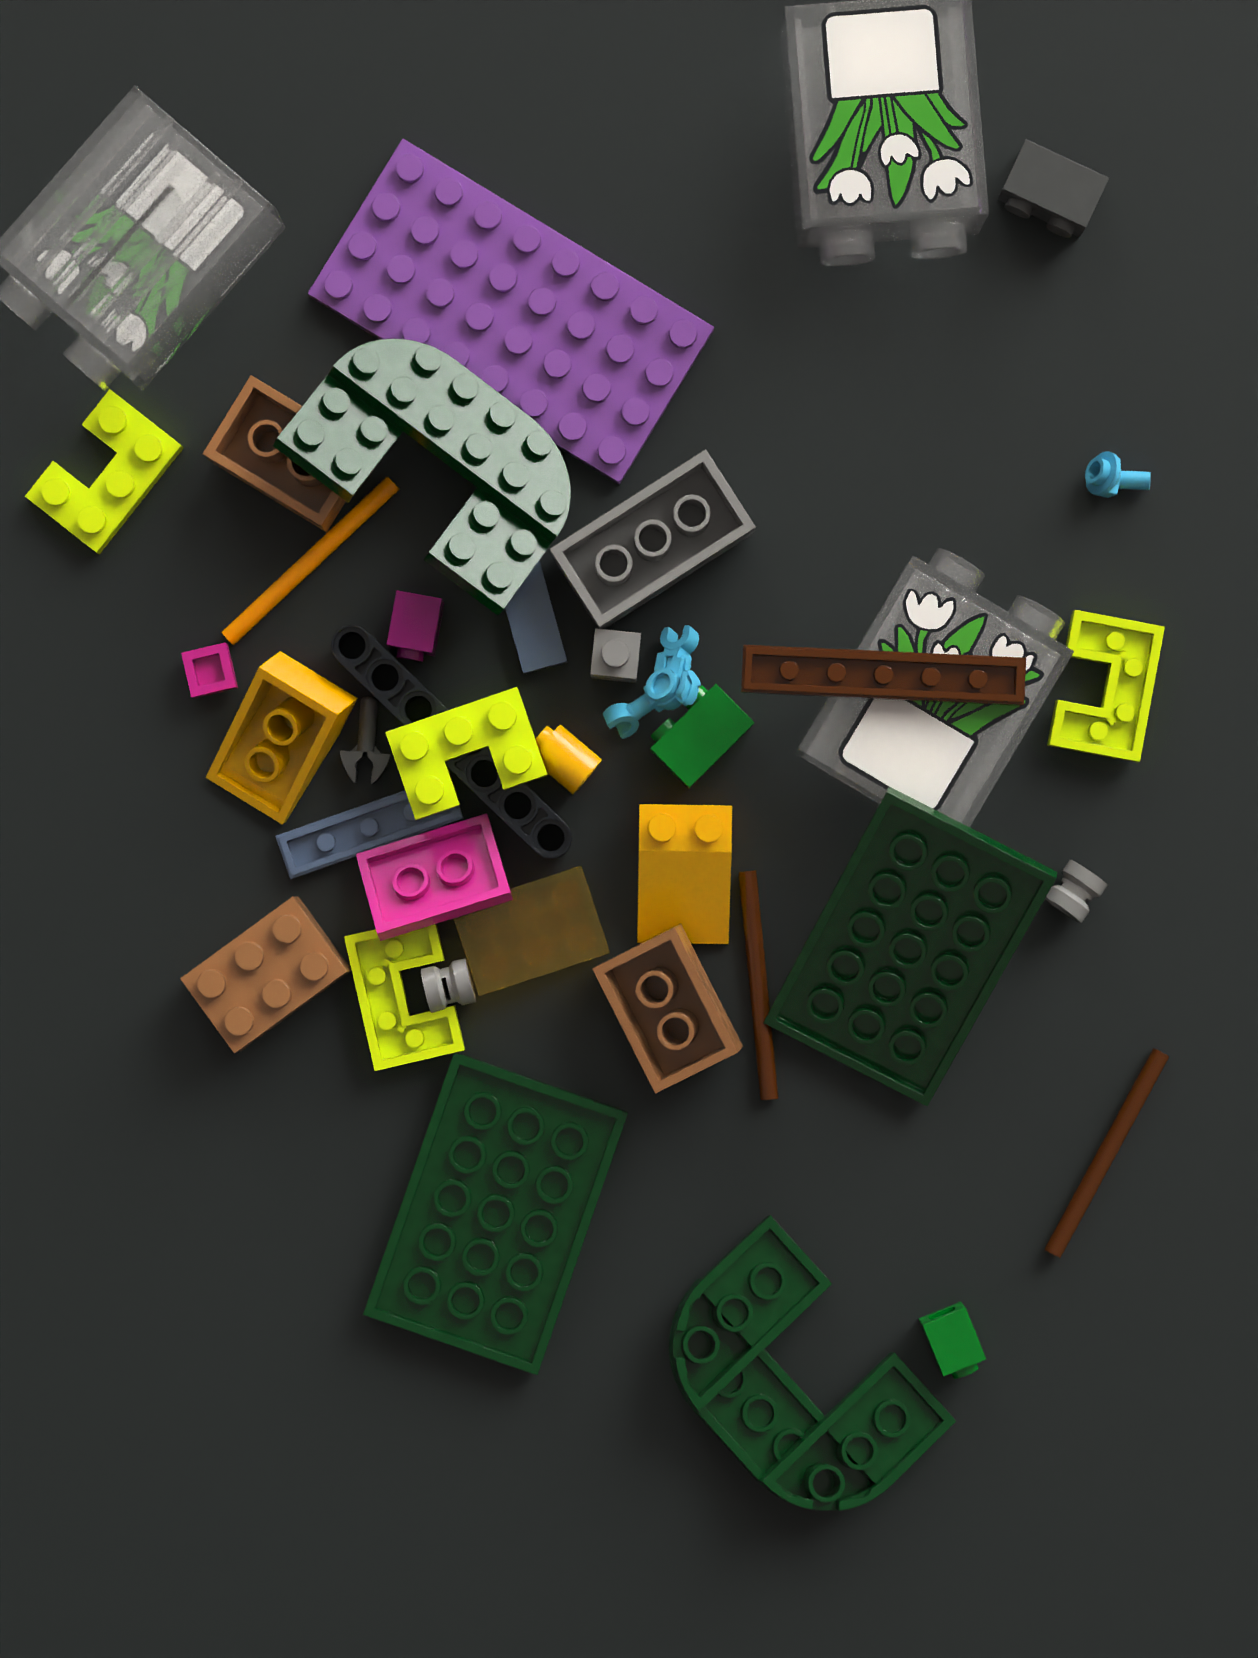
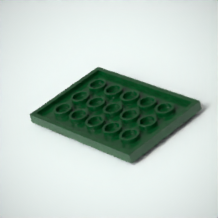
[763,787,1057,1106]
[363,1052,628,1375]

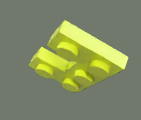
[25,389,184,555]
[1047,610,1165,763]
[385,687,548,820]
[344,924,465,1071]

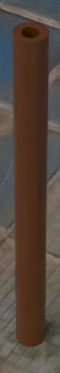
[738,870,779,1100]
[1044,1048,1169,1258]

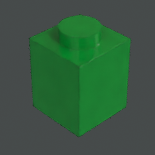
[918,1301,986,1379]

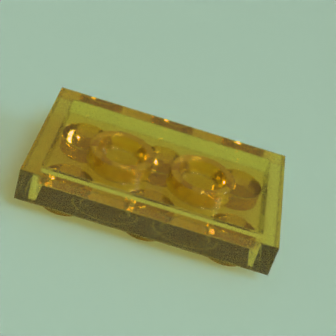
[453,866,610,996]

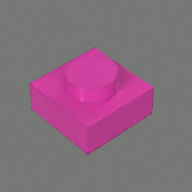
[181,642,238,698]

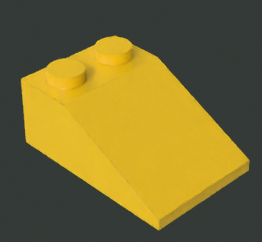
[205,651,358,825]
[637,804,732,944]

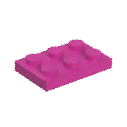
[356,813,513,941]

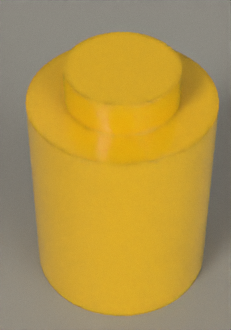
[536,724,602,795]

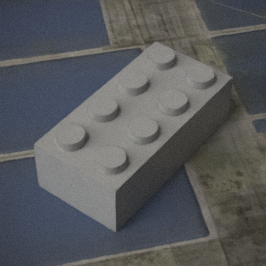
[550,449,756,629]

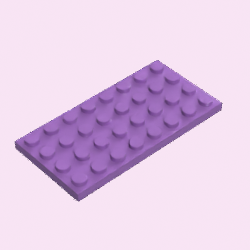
[308,139,714,485]

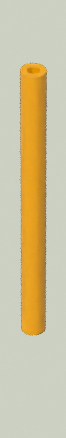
[221,476,400,646]

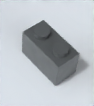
[998,139,1109,238]

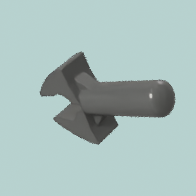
[340,696,392,784]

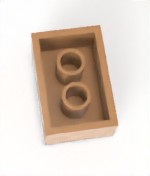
[203,375,346,532]
[180,896,352,1054]
[593,924,743,1094]

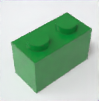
[650,684,755,789]

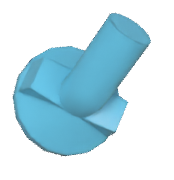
[1085,451,1151,498]

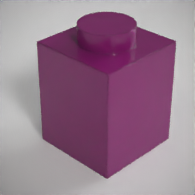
[387,590,445,662]

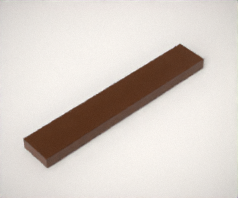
[741,645,1026,706]

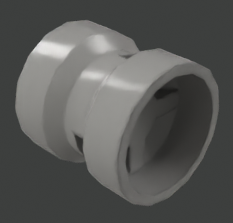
[1045,860,1108,923]
[421,958,476,1013]

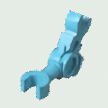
[602,625,701,739]

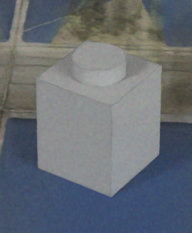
[590,628,641,683]

